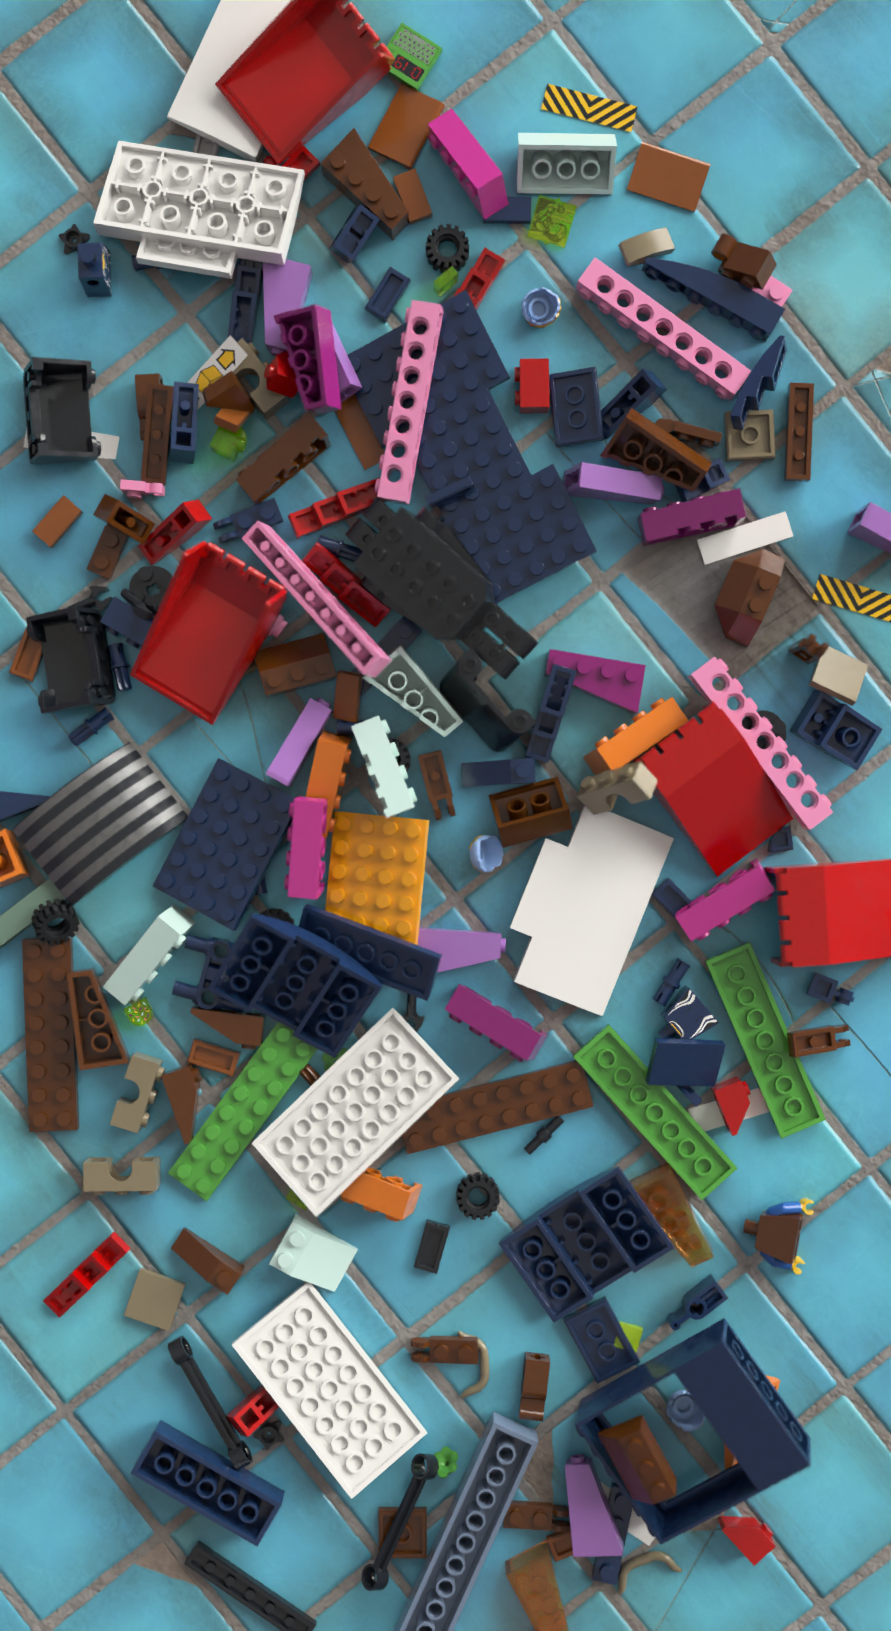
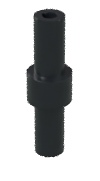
[524,1116,565,1155]

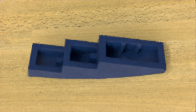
[228,258,263,343]
[730,335,787,430]
[525,664,577,763]

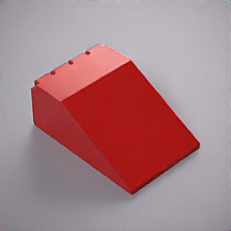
[215,0,396,164]
[130,541,288,725]
[630,701,794,877]
[765,859,891,967]

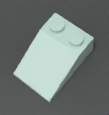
[269,1214,358,1292]

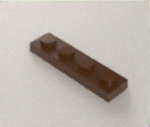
[784,382,814,482]
[141,383,174,485]

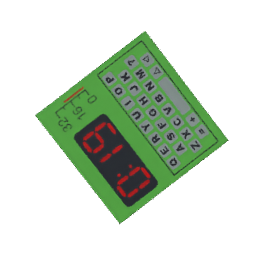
[386,23,442,91]

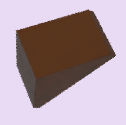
[202,371,254,412]

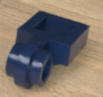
[806,972,854,1006]

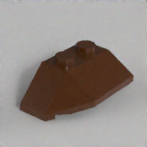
[714,549,785,647]

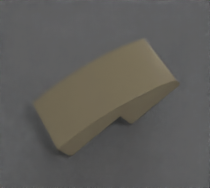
[618,228,675,266]

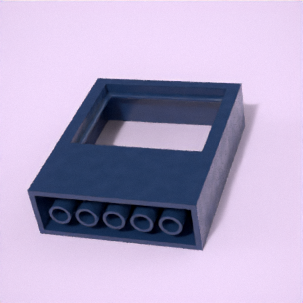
[575,1318,811,1545]

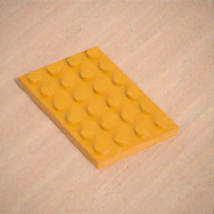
[325,811,429,945]

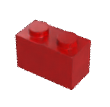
[514,358,550,414]

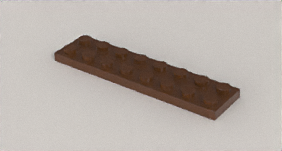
[22,937,79,1132]
[403,1060,594,1154]

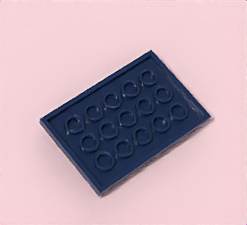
[153,758,295,931]

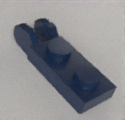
[213,498,284,544]

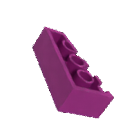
[273,304,341,414]
[638,488,746,546]
[544,649,646,715]
[444,984,549,1062]

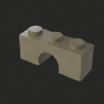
[233,338,290,419]
[577,761,657,815]
[109,1051,165,1133]
[83,1157,161,1195]

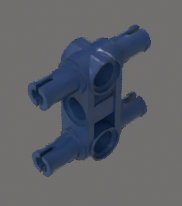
[172,935,244,1013]

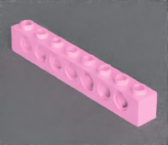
[576,257,751,401]
[375,300,444,505]
[242,521,392,678]
[688,657,833,830]

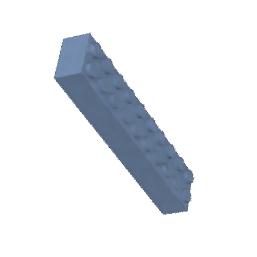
[394,1411,538,1631]

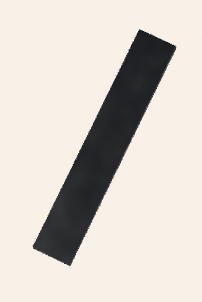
[184,1540,317,1631]

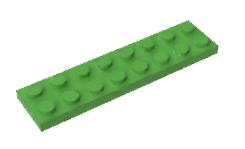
[704,942,826,1139]
[168,1022,317,1201]
[572,1024,738,1200]

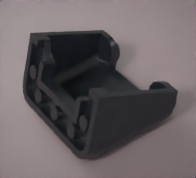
[23,357,101,465]
[26,606,116,714]
[439,648,537,752]

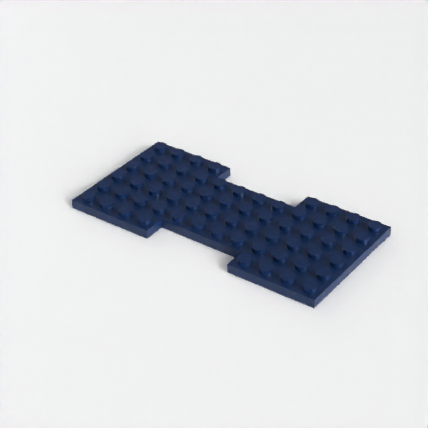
[348,290,597,604]

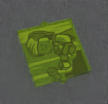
[527,195,577,248]

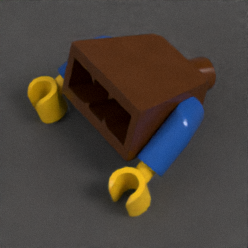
[743,1198,814,1274]

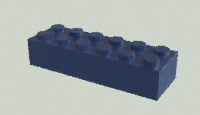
[131,1420,285,1546]

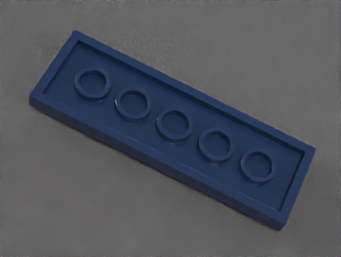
[298,904,442,1001]

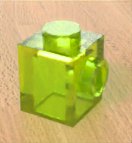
[209,426,248,462]

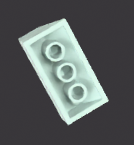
[517,133,617,195]

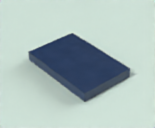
[549,366,604,448]
[645,1038,726,1087]
[563,1296,640,1384]

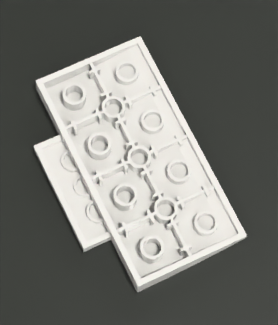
[167,0,291,162]
[93,141,305,279]
[510,805,674,1016]

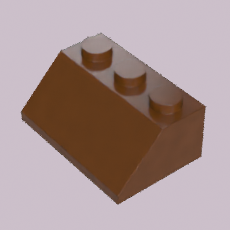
[255,633,337,699]
[488,776,573,848]
[598,1415,677,1504]

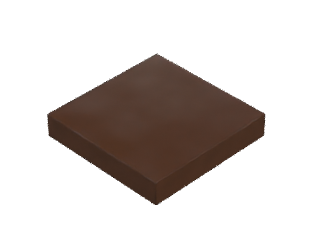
[379,1507,427,1559]

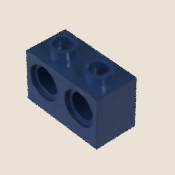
[329,204,380,263]

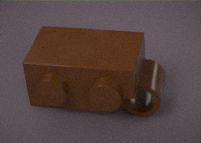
[711,233,777,290]

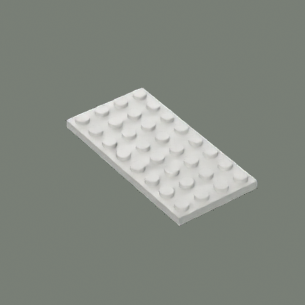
[252,1008,460,1217]
[232,1282,427,1499]

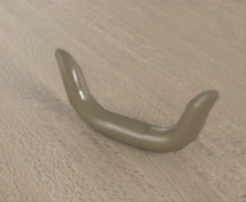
[458,1331,490,1399]
[618,1551,682,1595]

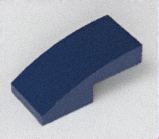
[675,458,730,502]

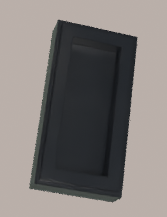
[414,1219,450,1274]

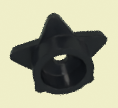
[59,224,90,254]
[253,1420,284,1450]

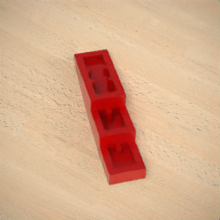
[454,247,506,311]
[288,477,387,539]
[302,542,391,628]
[43,1232,131,1318]

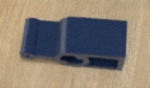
[667,1274,728,1331]

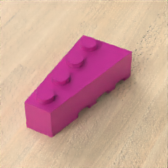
[428,109,509,220]
[284,796,327,900]
[675,858,775,941]

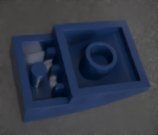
[789,690,883,770]

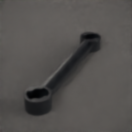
[168,1336,253,1470]
[361,1453,439,1591]

